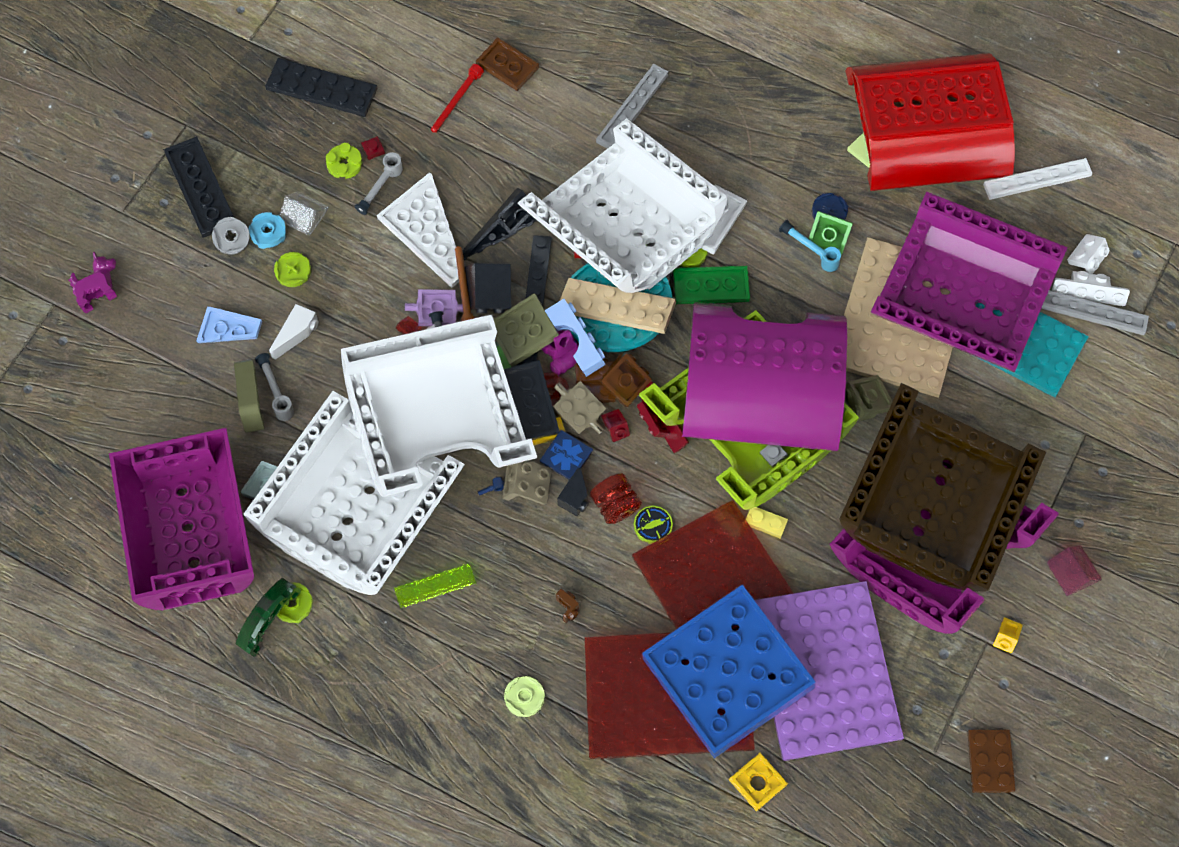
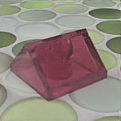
[1047,546,1102,597]

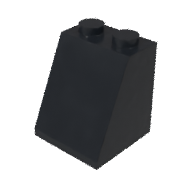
[465,263,511,314]

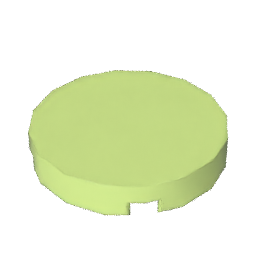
[504,676,545,717]

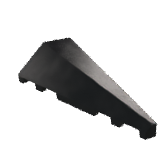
[462,188,537,261]

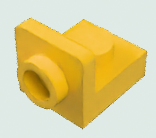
[993,617,1023,653]

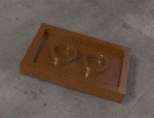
[476,37,539,91]
[967,730,1015,793]

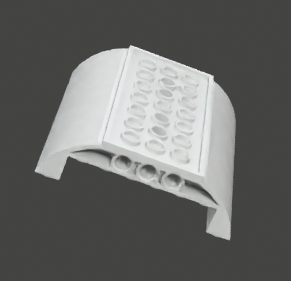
[518,118,728,293]
[243,391,465,595]

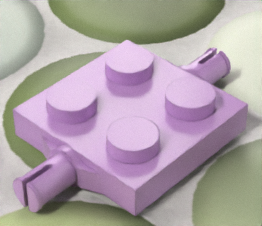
[405,289,463,326]

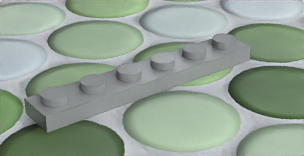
[596,64,668,149]
[1041,290,1149,335]

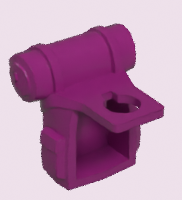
[541,326,579,376]

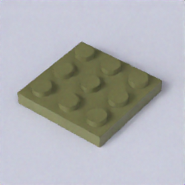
[494,293,559,367]

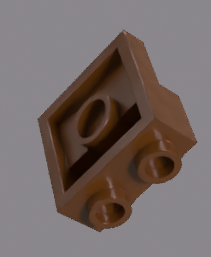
[599,353,652,407]
[575,359,615,403]

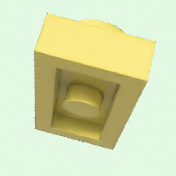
[744,507,788,539]

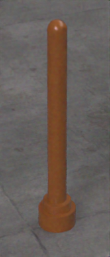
[455,246,475,321]

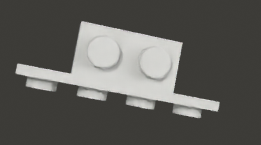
[1052,271,1130,306]

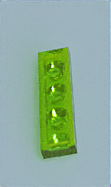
[394,563,476,608]

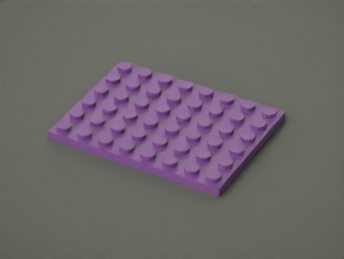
[754,581,904,761]

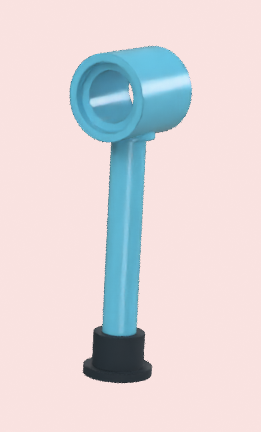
[779,219,841,272]

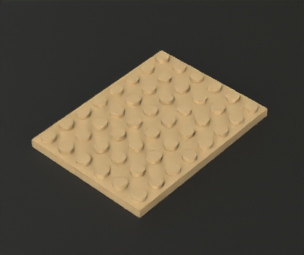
[844,237,953,398]

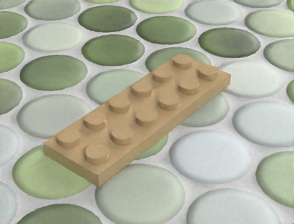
[560,278,676,334]

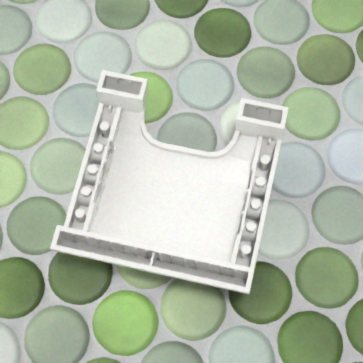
[341,315,537,496]

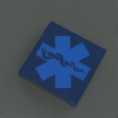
[540,430,593,480]

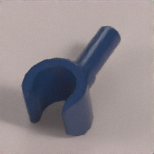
[477,477,504,496]

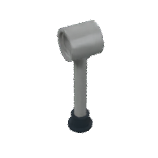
[354,152,403,215]
[255,353,294,421]

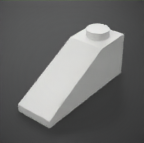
[269,304,319,360]

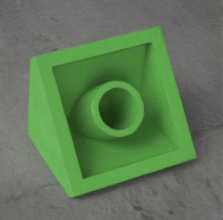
[808,211,853,256]

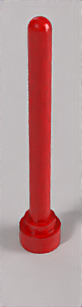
[431,64,484,133]

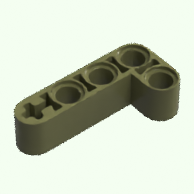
[234,359,265,433]

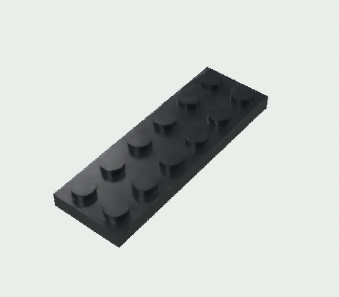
[265,58,378,117]
[163,136,234,238]

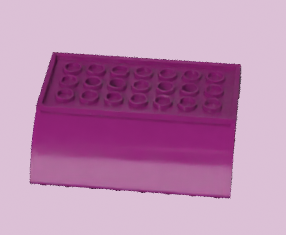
[871,191,1068,372]

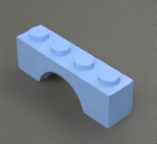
[545,299,606,377]

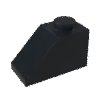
[557,468,589,517]

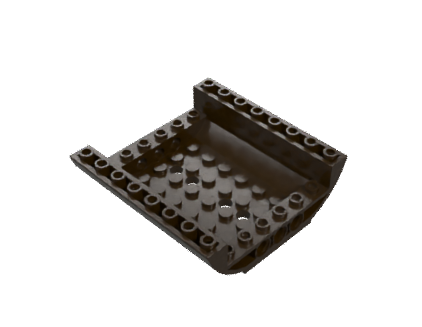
[839,383,1046,592]

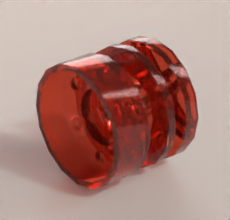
[590,473,642,524]

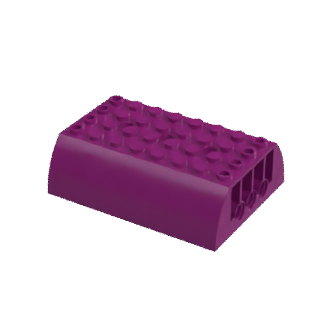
[109,428,254,610]

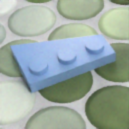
[197,307,262,343]

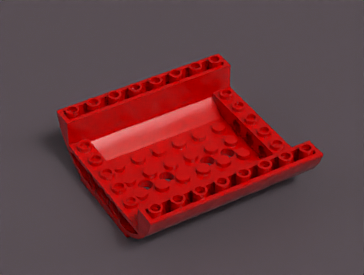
[845,53,1015,191]

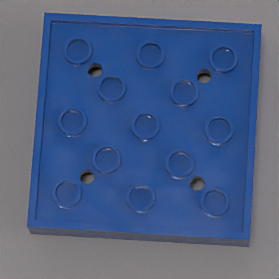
[642,585,816,759]

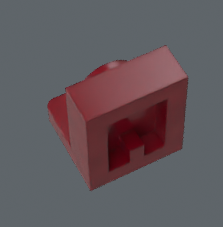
[601,409,630,442]

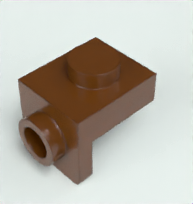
[556,588,579,623]

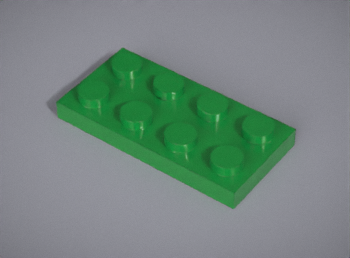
[673,266,750,305]

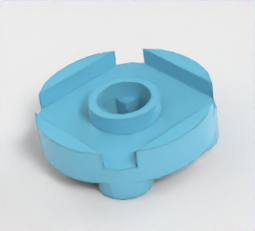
[249,212,286,249]

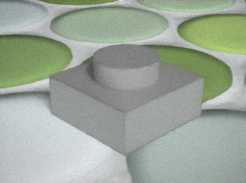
[760,445,787,468]

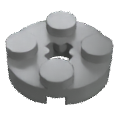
[212,217,250,255]

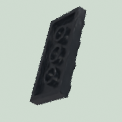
[504,360,560,440]

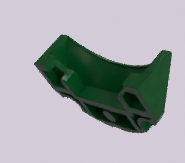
[235,578,301,657]

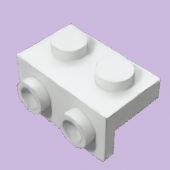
[1067,234,1109,274]

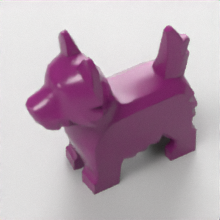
[69,252,117,313]

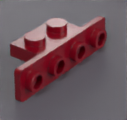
[637,381,689,453]

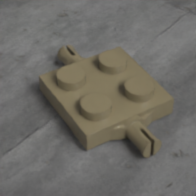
[553,381,606,435]

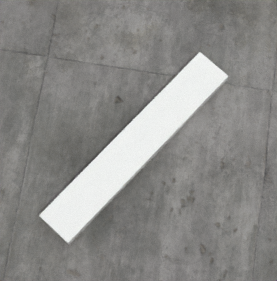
[983,158,1092,200]

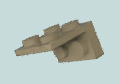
[502,460,552,505]

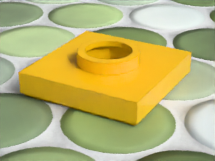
[729,752,788,812]

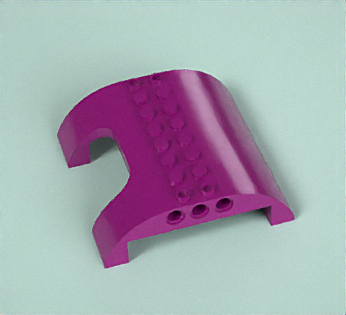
[682,302,847,451]
[830,460,1058,634]

